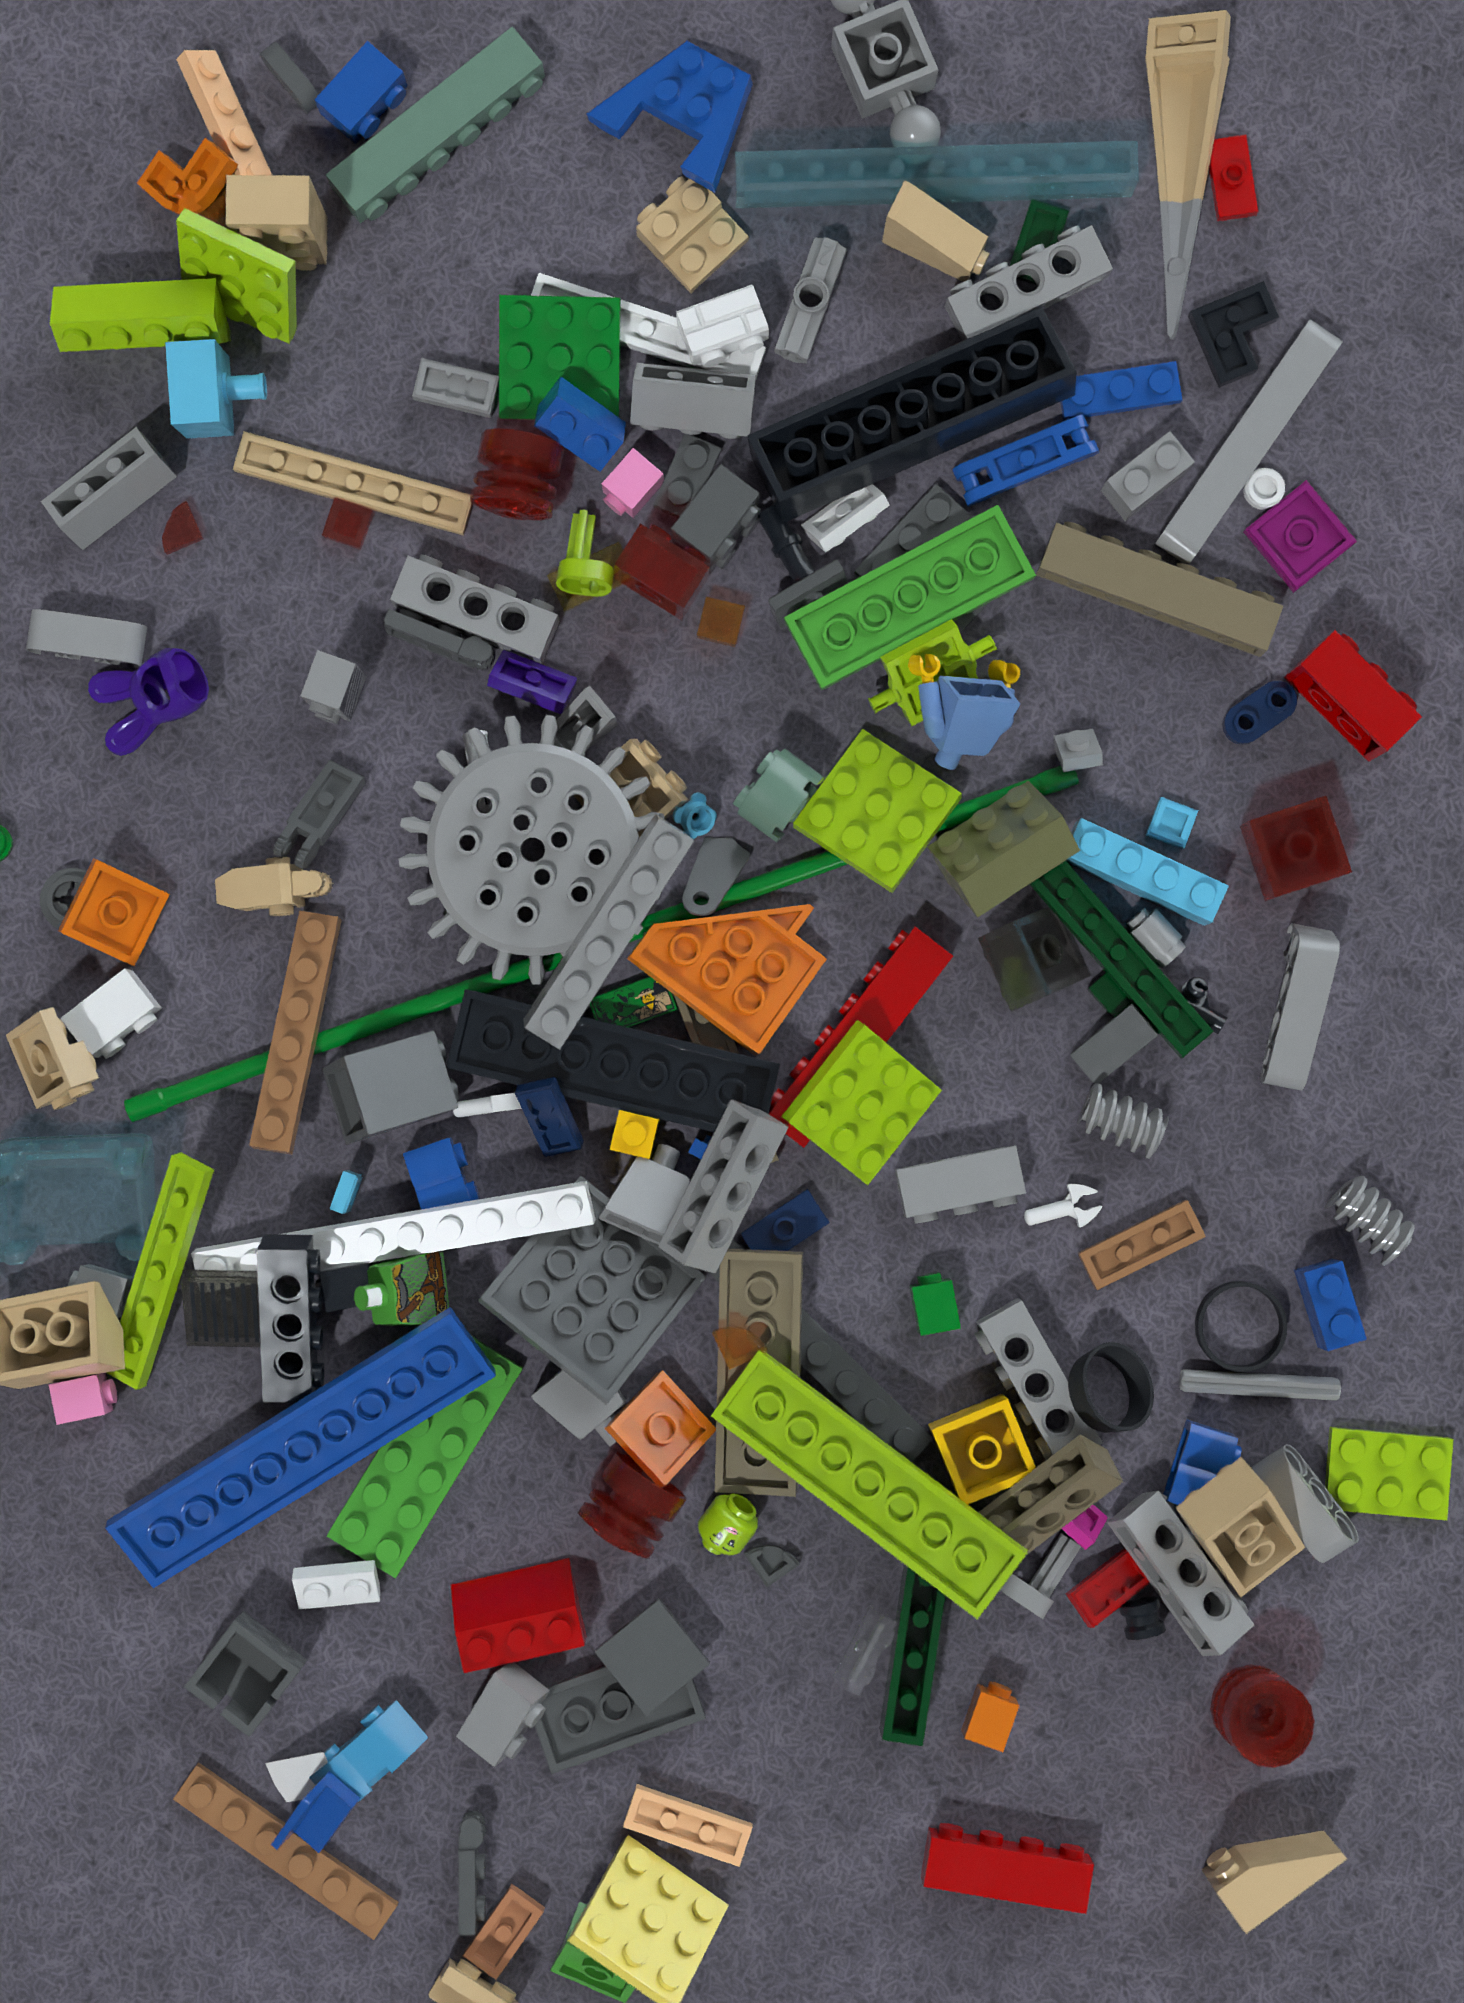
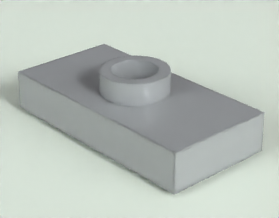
[412,358,499,418]

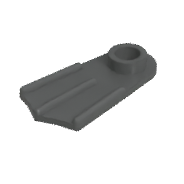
[683,837,750,916]

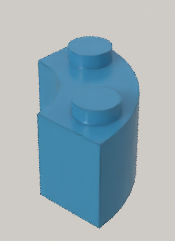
[309,1700,429,1803]

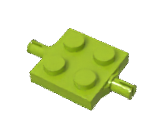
[868,619,997,726]

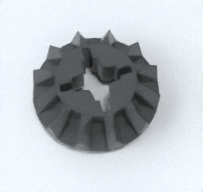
[40,868,87,929]

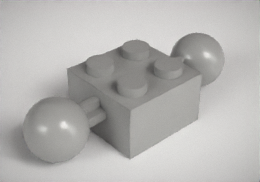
[830,0,941,159]

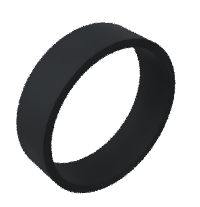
[1195,1281,1287,1372]

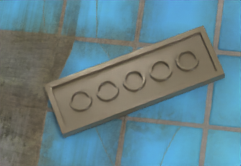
[715,1249,803,1497]

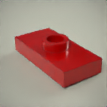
[1209,135,1258,221]
[1065,1548,1150,1628]

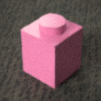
[602,448,664,518]
[49,1373,117,1425]

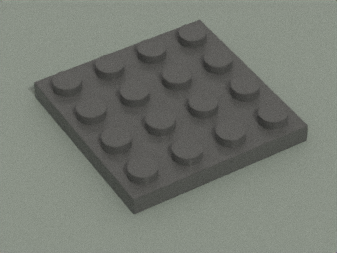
[478,1176,707,1405]

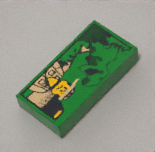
[590,977,677,1028]

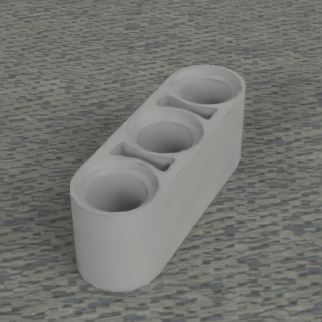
[26,609,147,668]
[1252,1444,1359,1563]

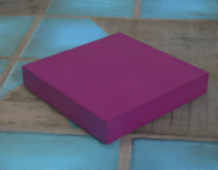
[1243,480,1357,593]

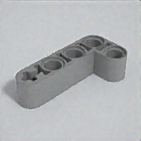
[1260,923,1340,1091]

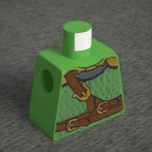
[354,1250,449,1326]

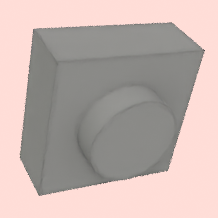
[1054,728,1103,772]

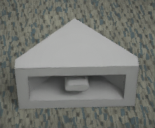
[554,686,618,750]

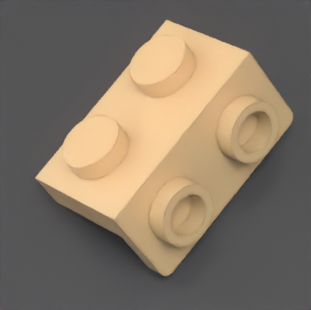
[429,1958,519,2003]

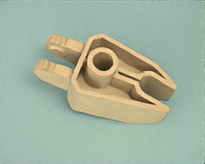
[215,857,334,916]

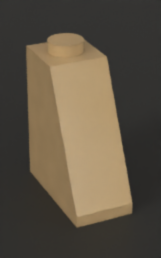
[882,181,990,282]

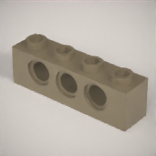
[978,1435,1123,1555]

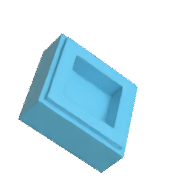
[1146,797,1198,849]
[330,1170,363,1214]

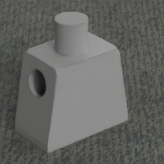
[598,1144,690,1245]
[531,1369,626,1447]

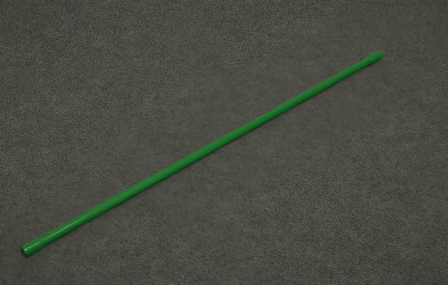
[124,765,1079,1122]

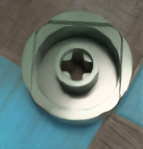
[733,749,825,843]

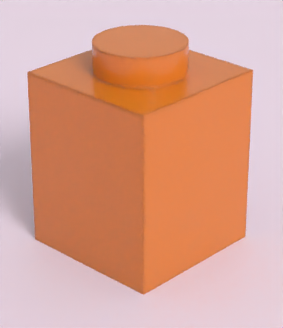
[961,1681,1020,1752]

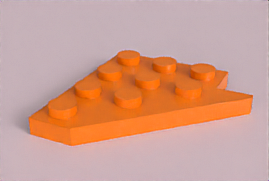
[627,904,827,1056]

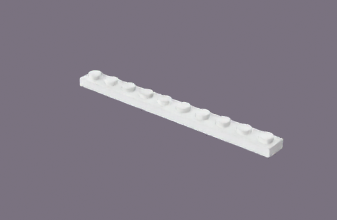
[191,1181,596,1291]

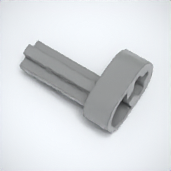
[1000,1533,1081,1619]

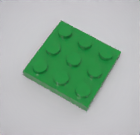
[499,295,621,419]

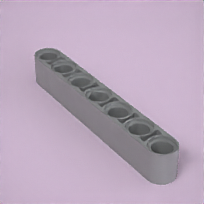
[1155,319,1343,565]

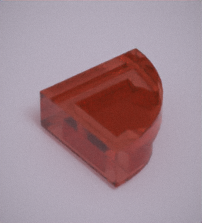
[162,501,204,555]

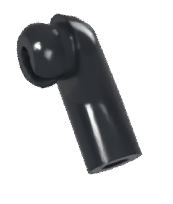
[1181,977,1228,1034]

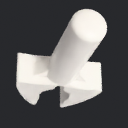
[453,1093,522,1118]
[1024,1184,1102,1227]

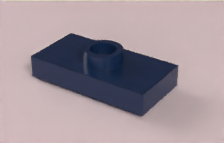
[515,1077,584,1157]
[740,1189,830,1251]

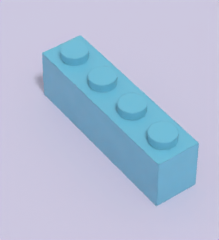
[1065,818,1229,926]

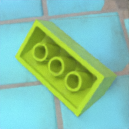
[50,278,231,352]

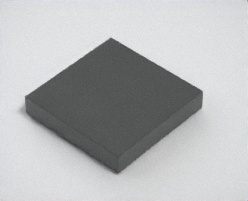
[595,1597,710,1716]

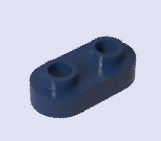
[1222,681,1297,745]

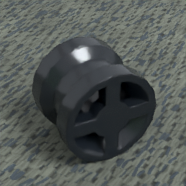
[1119,1596,1166,1640]

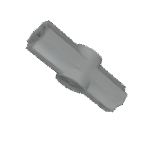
[774,237,847,364]

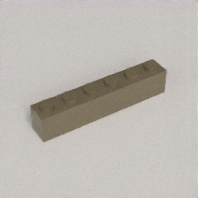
[1036,522,1283,657]

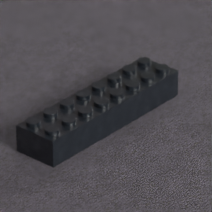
[747,307,1077,523]

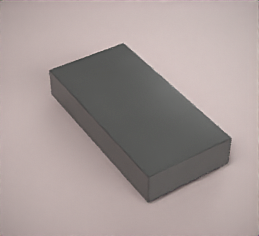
[1070,1002,1159,1084]

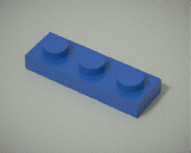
[1060,361,1182,421]

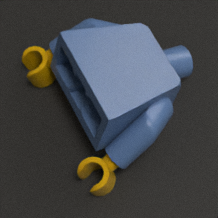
[908,654,1021,770]

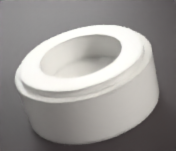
[1243,468,1285,510]

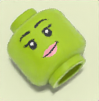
[698,1493,758,1556]

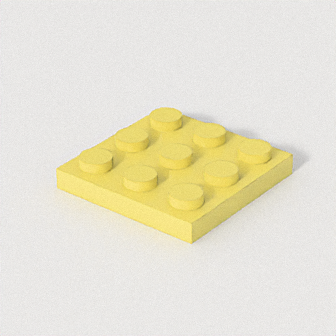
[568,1835,729,2003]

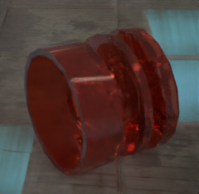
[470,428,565,521]
[578,1452,687,1559]
[1210,1664,1315,1768]

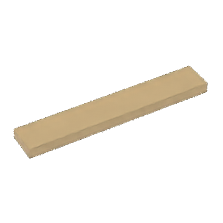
[233,431,474,536]

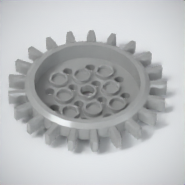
[399,715,665,984]

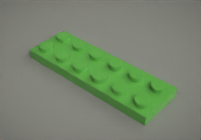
[784,505,1036,691]
[327,1336,523,1579]

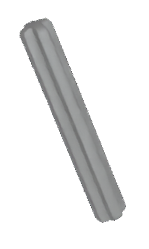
[1179,1369,1341,1400]

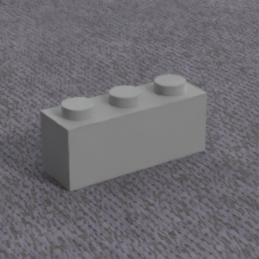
[630,363,756,439]
[41,427,177,550]
[894,1145,1026,1224]

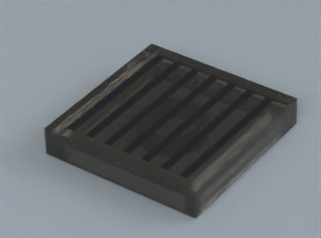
[181,1269,261,1347]

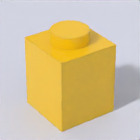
[610,1110,660,1159]

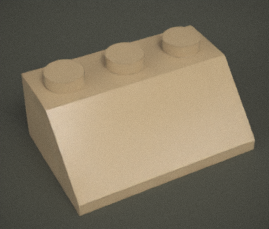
[0,1281,125,1389]

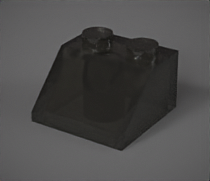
[978,907,1091,1012]

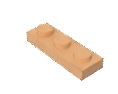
[623,1784,753,1867]

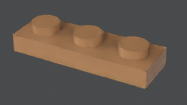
[1077,1200,1206,1290]

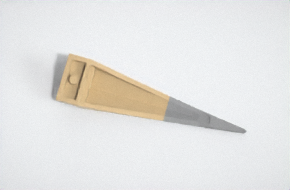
[1146,10,1231,340]

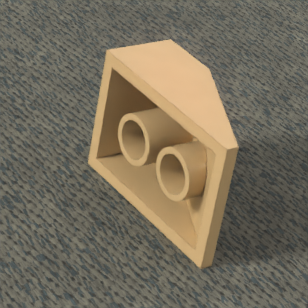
[1202,1831,1347,1934]

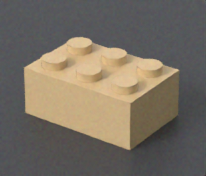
[226,175,328,270]
[1175,1457,1305,1597]

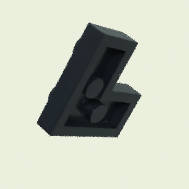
[1188,281,1279,388]

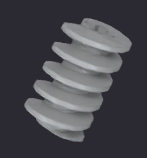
[1077,1083,1169,1159]
[1324,1175,1415,1266]

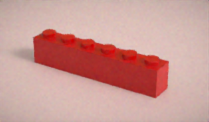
[769,926,954,1148]

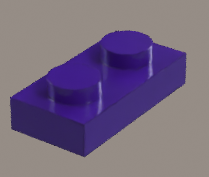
[487,649,578,714]

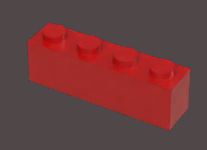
[921,1823,1094,1914]

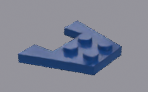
[587,41,753,193]

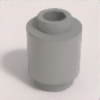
[1127,908,1186,968]

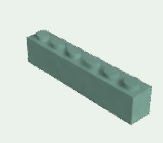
[325,26,545,224]

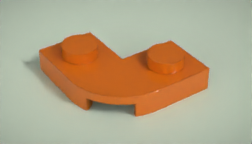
[137,138,239,215]

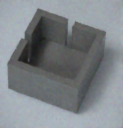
[671,464,761,574]
[184,1611,308,1737]

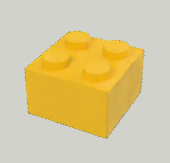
[928,1393,1036,1505]

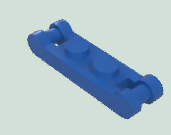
[952,415,1099,507]

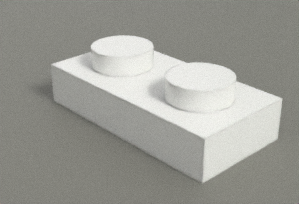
[802,484,889,553]
[292,1560,380,1609]

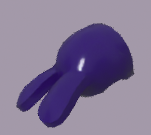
[88,648,209,756]

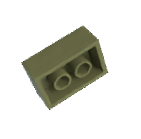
[927,781,1080,918]

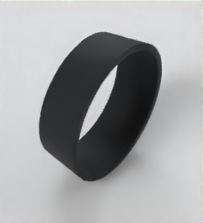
[1068,1342,1154,1433]

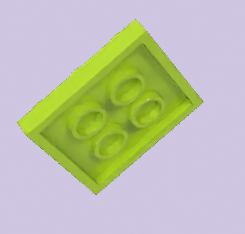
[176,208,297,344]
[793,729,962,893]
[782,1020,942,1185]

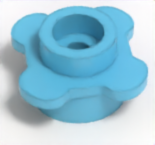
[673,792,717,839]

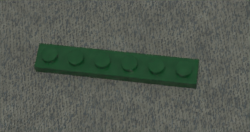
[1030,861,1214,1059]

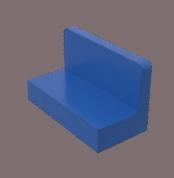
[271,1771,360,1853]

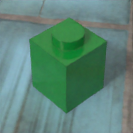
[909,1272,961,1336]

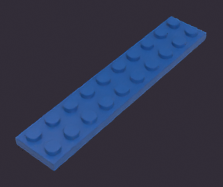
[105,1307,496,1588]

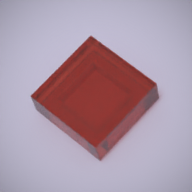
[322,498,374,550]

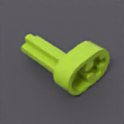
[556,510,614,597]

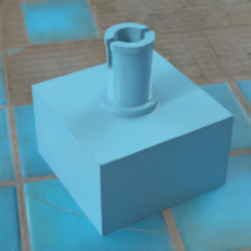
[165,339,267,438]

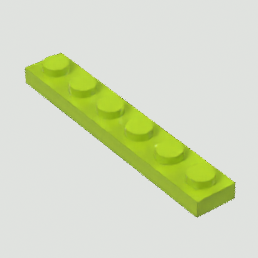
[106,1152,214,1390]

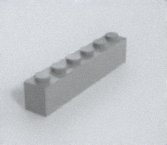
[523,814,694,1049]

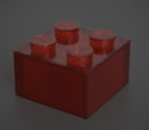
[614,523,710,621]
[1240,795,1352,902]

